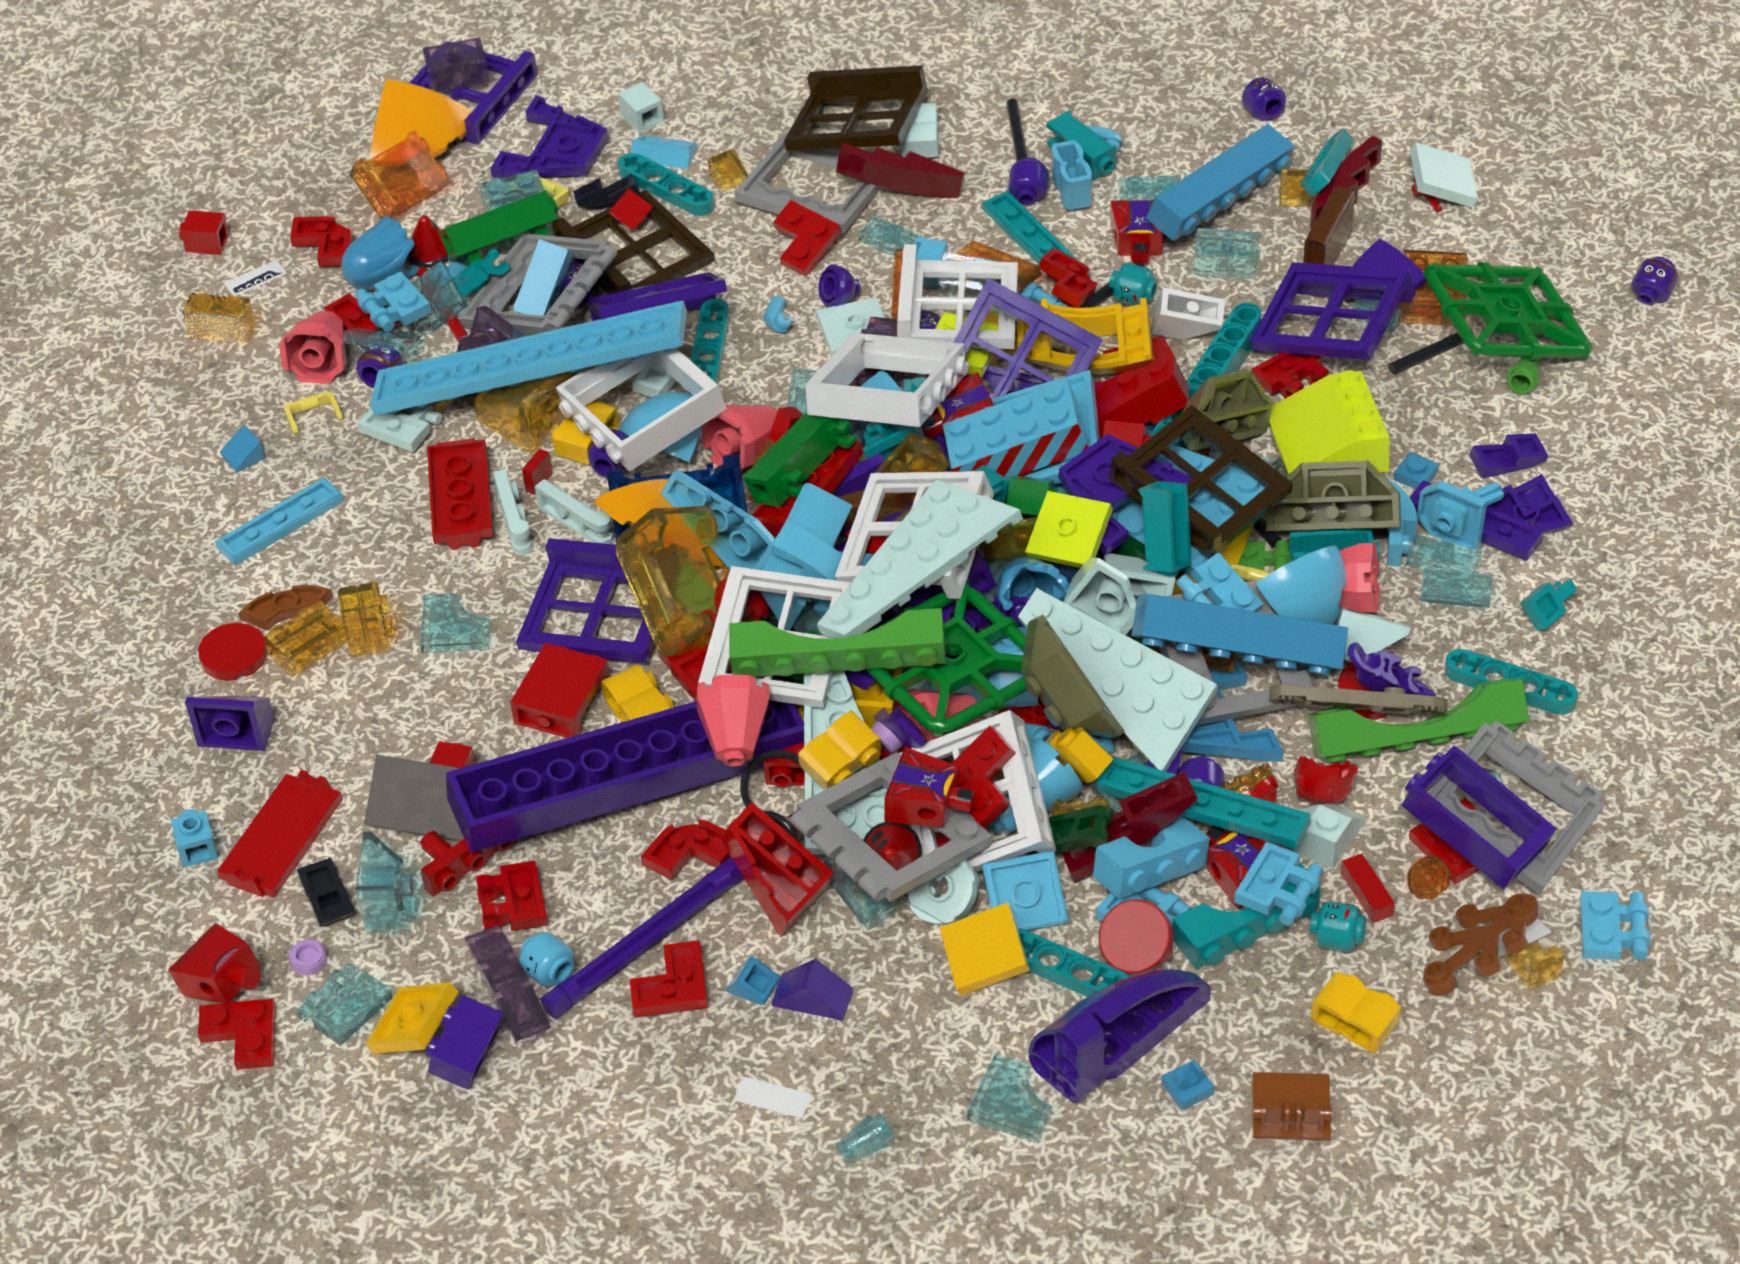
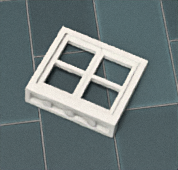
[897,244,1018,349]
[835,471,994,599]
[698,566,850,708]
[899,710,1056,887]

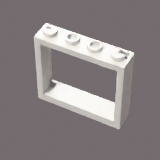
[805,333,969,427]
[555,348,727,471]

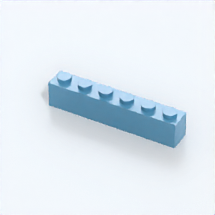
[1146,124,1295,241]
[1132,594,1348,675]

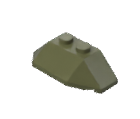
[1182,369,1273,451]
[1266,461,1401,531]
[1021,614,1125,738]

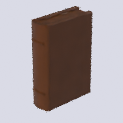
[1303,187,1355,265]

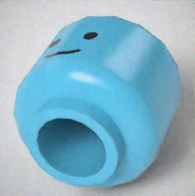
[519,932,574,987]

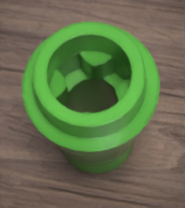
[1507,357,1540,394]

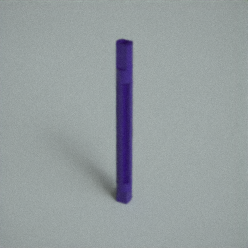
[540,857,744,1019]

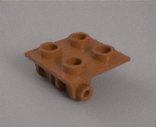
[1252,1072,1332,1140]

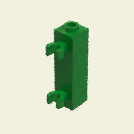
[439,190,558,267]
[743,412,857,507]

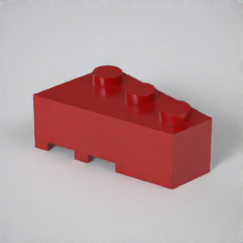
[1094,356,1189,439]
[722,802,834,937]

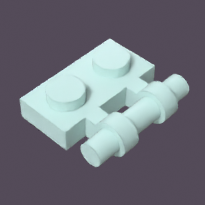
[357,405,443,453]

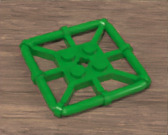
[1423,262,1593,361]
[865,583,1027,737]

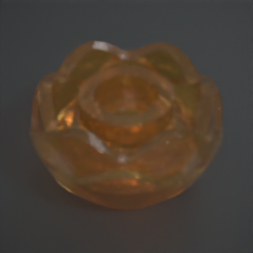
[1406,856,1451,900]

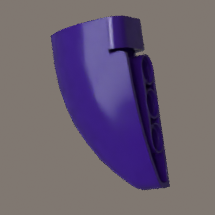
[1028,970,1211,1103]

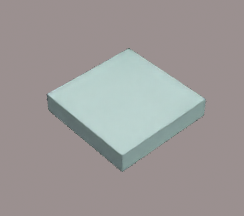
[1410,142,1478,207]

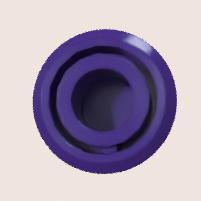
[818,264,860,308]

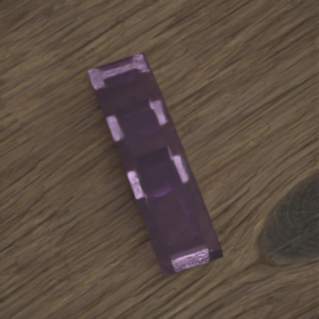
[464,925,551,1042]

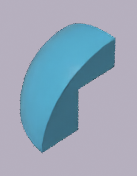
[618,392,701,462]
[1256,546,1346,625]

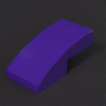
[1469,433,1549,478]
[873,707,926,748]

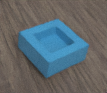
[1393,452,1439,489]

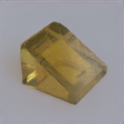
[708,149,749,192]
[1279,169,1311,207]

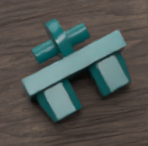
[863,422,924,461]

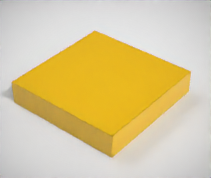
[939,903,1030,995]
[365,982,459,1054]

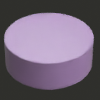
[871,721,903,755]
[289,939,327,976]

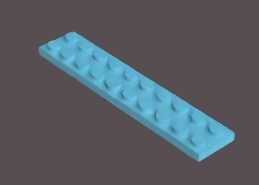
[370,300,687,416]

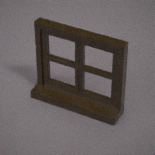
[784,65,928,151]
[552,190,715,294]
[1108,405,1293,559]

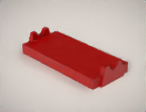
[427,438,493,550]
[751,441,863,538]
[217,769,343,898]

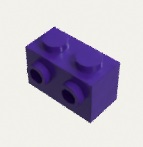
[425,995,503,1090]

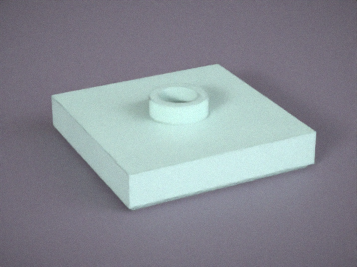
[816,297,893,357]

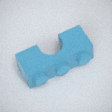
[1093,816,1210,899]

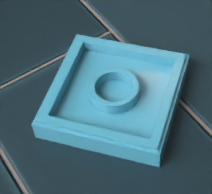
[981,851,1069,931]

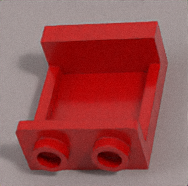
[510,643,610,738]

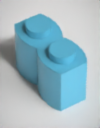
[1052,140,1092,210]

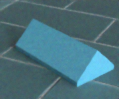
[760,483,853,630]

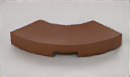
[238,585,333,631]

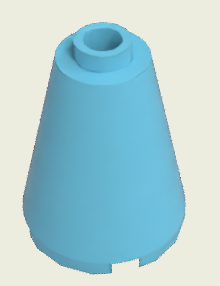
[988,738,1083,835]

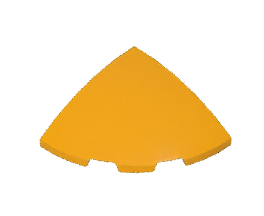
[369,79,472,167]
[594,479,724,567]

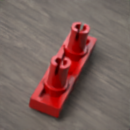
[420,831,514,897]

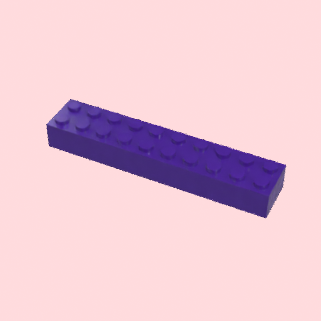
[446,677,804,853]

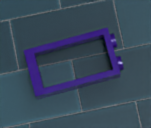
[1401,745,1557,890]

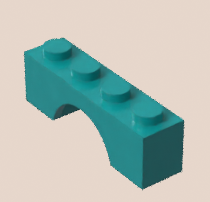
[1172,862,1321,970]

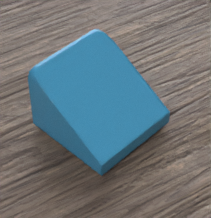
[220,425,265,473]
[725,955,781,1006]

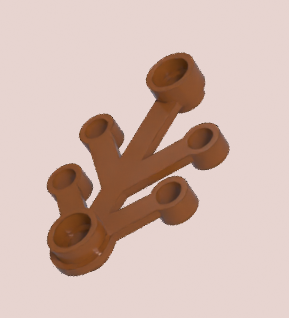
[1423,894,1539,996]

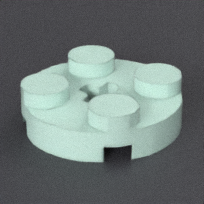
[907,855,980,925]

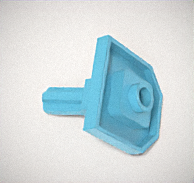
[1417,481,1504,554]

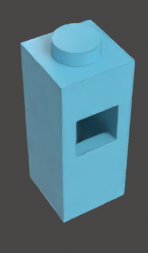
[513,239,574,316]

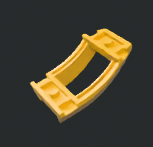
[1017,297,1155,375]

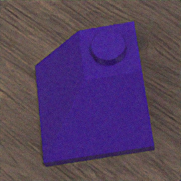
[185,696,275,751]

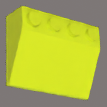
[1268,370,1390,476]

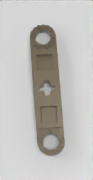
[1269,682,1448,716]

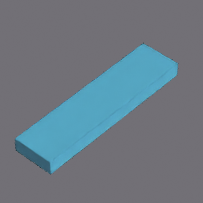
[215,477,344,566]

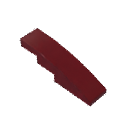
[1310,135,1382,230]
[836,143,965,198]
[1062,771,1198,882]

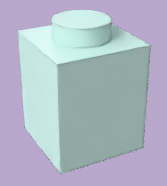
[618,82,664,133]

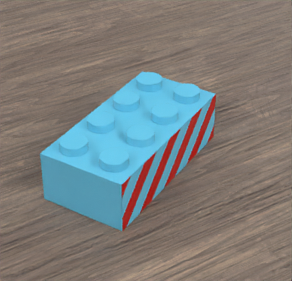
[943,379,1090,480]

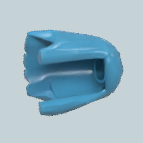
[341,217,418,291]
[997,557,1069,610]

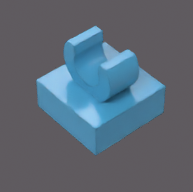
[1161,1060,1214,1111]

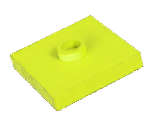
[1025,491,1113,568]

